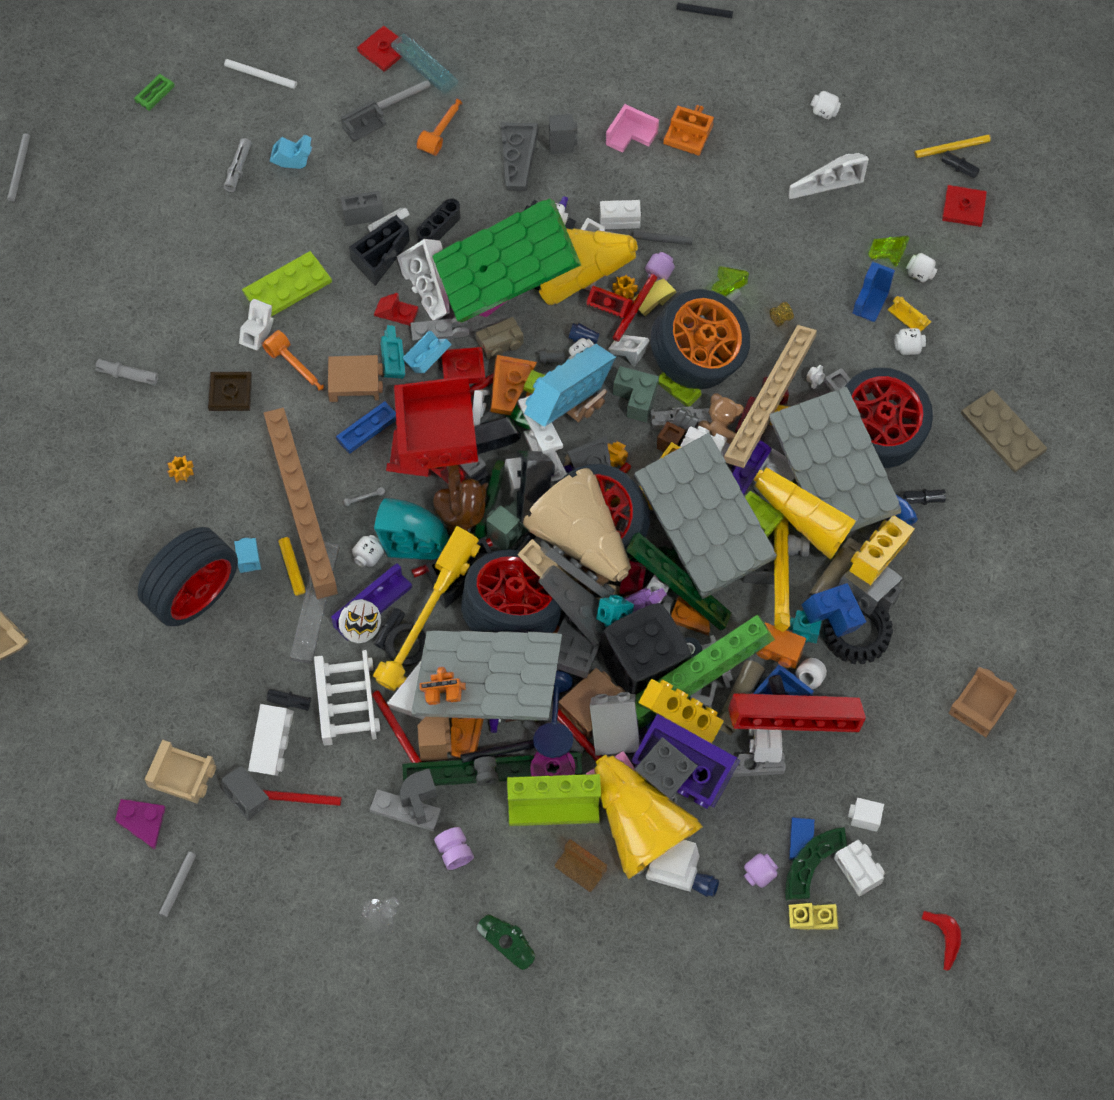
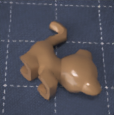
[698,393,760,445]

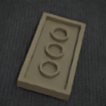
[960,390,1047,473]

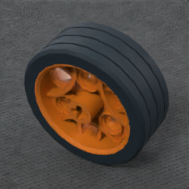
[651,289,750,389]

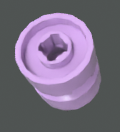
[434,827,474,870]

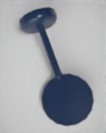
[533,671,574,758]

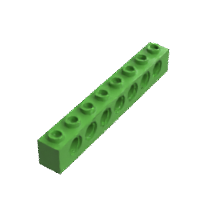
[636,615,775,730]

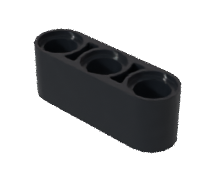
[416,198,461,243]
[474,417,521,454]

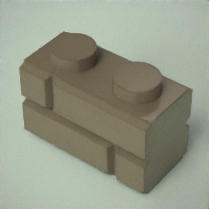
[476,317,524,360]

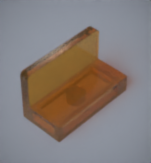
[555,839,607,892]

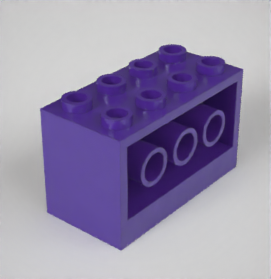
[631,714,740,809]

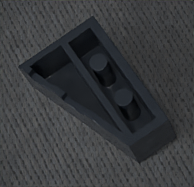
[349,215,410,286]
[517,450,555,523]
[426,537,492,609]

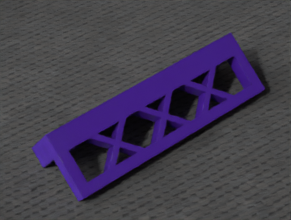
[730,440,772,495]
[331,563,412,641]

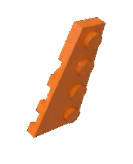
[451,718,484,759]

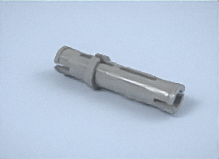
[223,138,252,192]
[95,359,159,386]

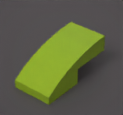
[659,372,702,407]

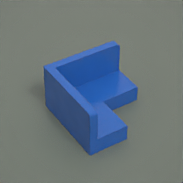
[853,261,895,322]
[753,665,814,696]

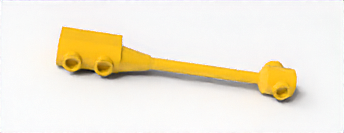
[373,526,481,691]

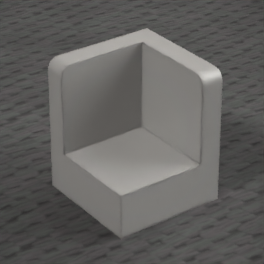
[690,682,717,709]

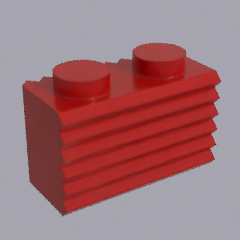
[586,286,634,318]

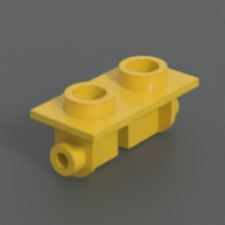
[888,296,932,332]

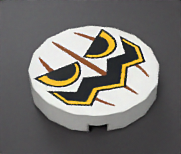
[339,599,381,643]

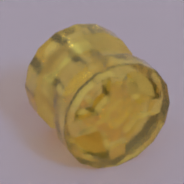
[769,302,794,327]

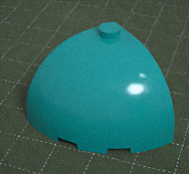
[374,498,450,560]

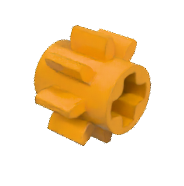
[612,275,638,299]
[608,441,628,467]
[168,456,194,482]

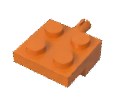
[663,105,714,156]

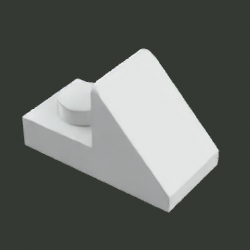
[608,335,649,367]

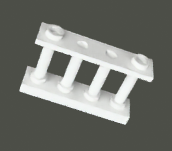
[518,396,567,486]
[314,650,380,746]

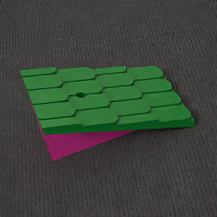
[432,198,581,323]

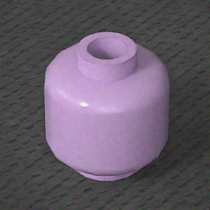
[645,252,675,281]
[744,854,778,887]

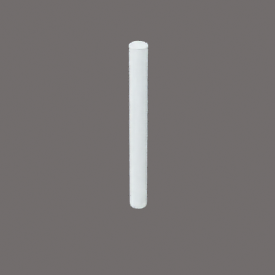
[224,59,297,89]

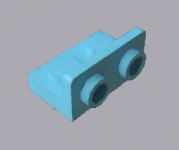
[403,331,452,373]

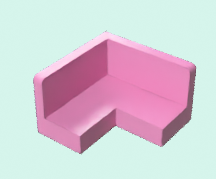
[606,104,659,153]

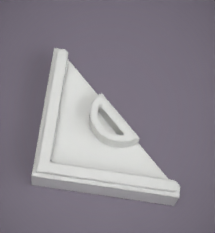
[472,389,490,427]

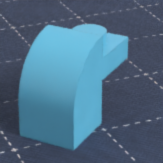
[270,135,312,169]

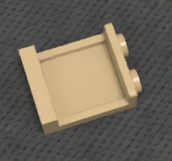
[518,539,579,584]
[145,740,216,804]

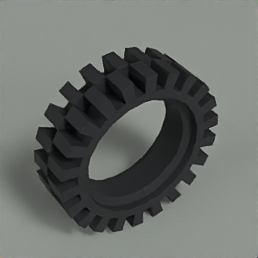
[823,604,893,665]

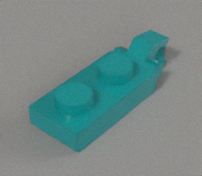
[380,325,405,379]

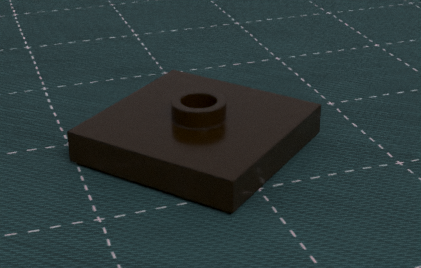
[208,372,252,411]

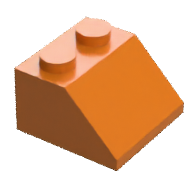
[756,622,806,668]

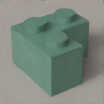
[613,366,659,423]
[486,500,528,550]

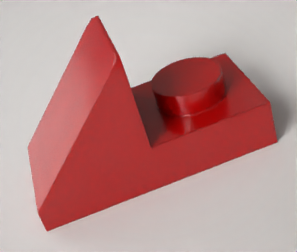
[374,293,419,326]

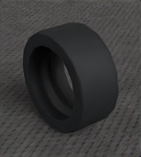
[385,623,426,666]

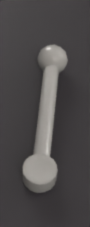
[343,487,385,507]

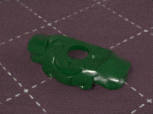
[477,914,536,970]

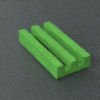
[134,74,175,111]

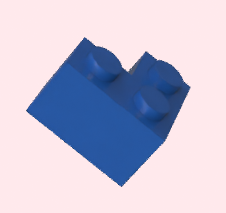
[801,583,866,638]

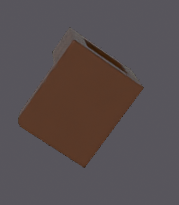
[657,421,686,452]

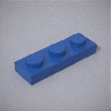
[336,401,396,454]

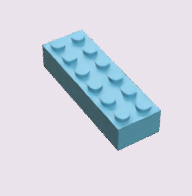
[524,344,616,427]

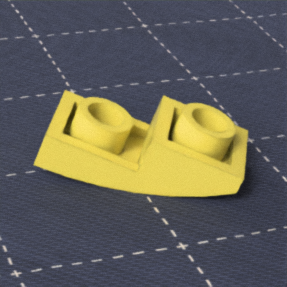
[632,279,677,316]
[789,903,838,929]

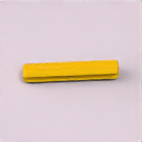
[278,537,306,596]

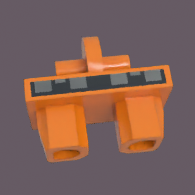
[420,667,466,705]

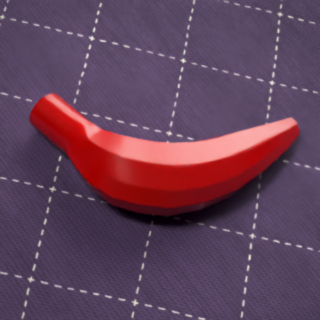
[922,911,962,971]

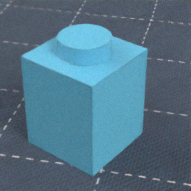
[234,538,261,573]

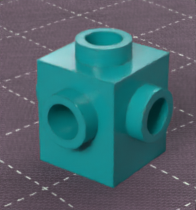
[596,595,634,627]
[788,610,822,644]

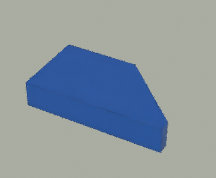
[789,818,814,860]

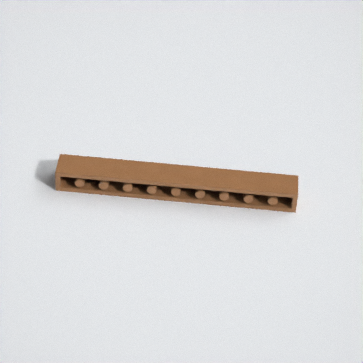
[264,407,338,600]

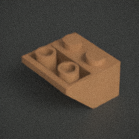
[418,717,452,762]

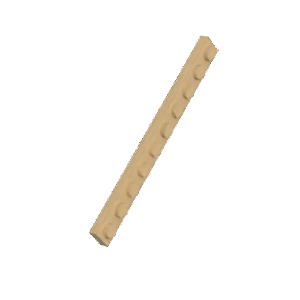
[724,325,817,468]

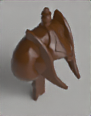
[433,465,488,535]

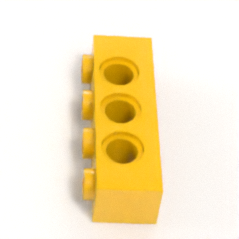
[849,515,915,585]
[638,679,724,744]

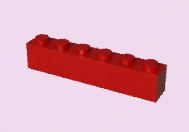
[728,693,866,732]

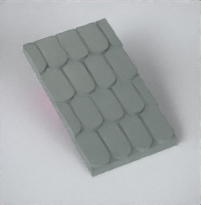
[769,387,901,532]
[635,433,777,599]
[411,630,562,720]

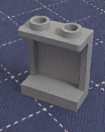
[590,692,641,755]

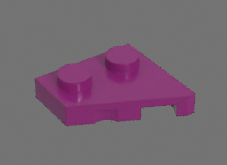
[115,799,166,849]

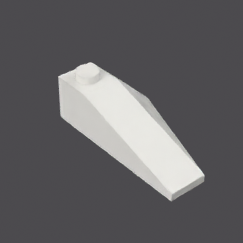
[788,153,868,199]
[397,239,450,320]

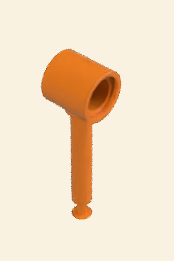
[417,99,462,156]
[262,330,324,391]

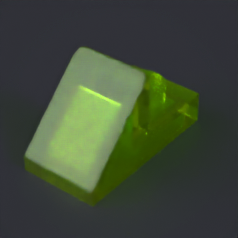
[868,236,910,267]
[711,266,749,297]

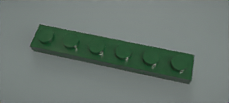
[626,532,732,631]

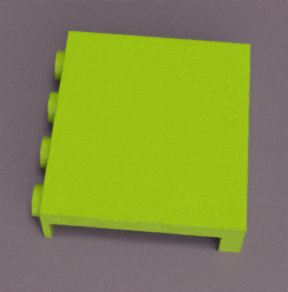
[507,774,601,826]

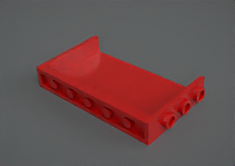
[394,376,478,472]

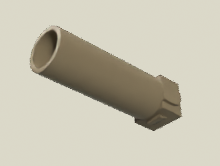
[808,537,862,598]
[718,660,765,736]

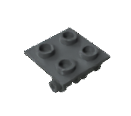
[634,737,698,799]

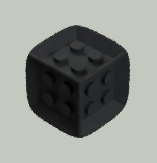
[600,603,692,695]

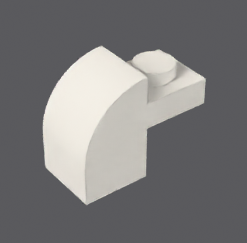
[239,299,274,350]

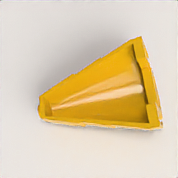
[539,228,638,305]
[754,467,856,559]
[594,754,703,879]

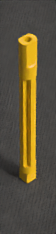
[774,516,790,632]

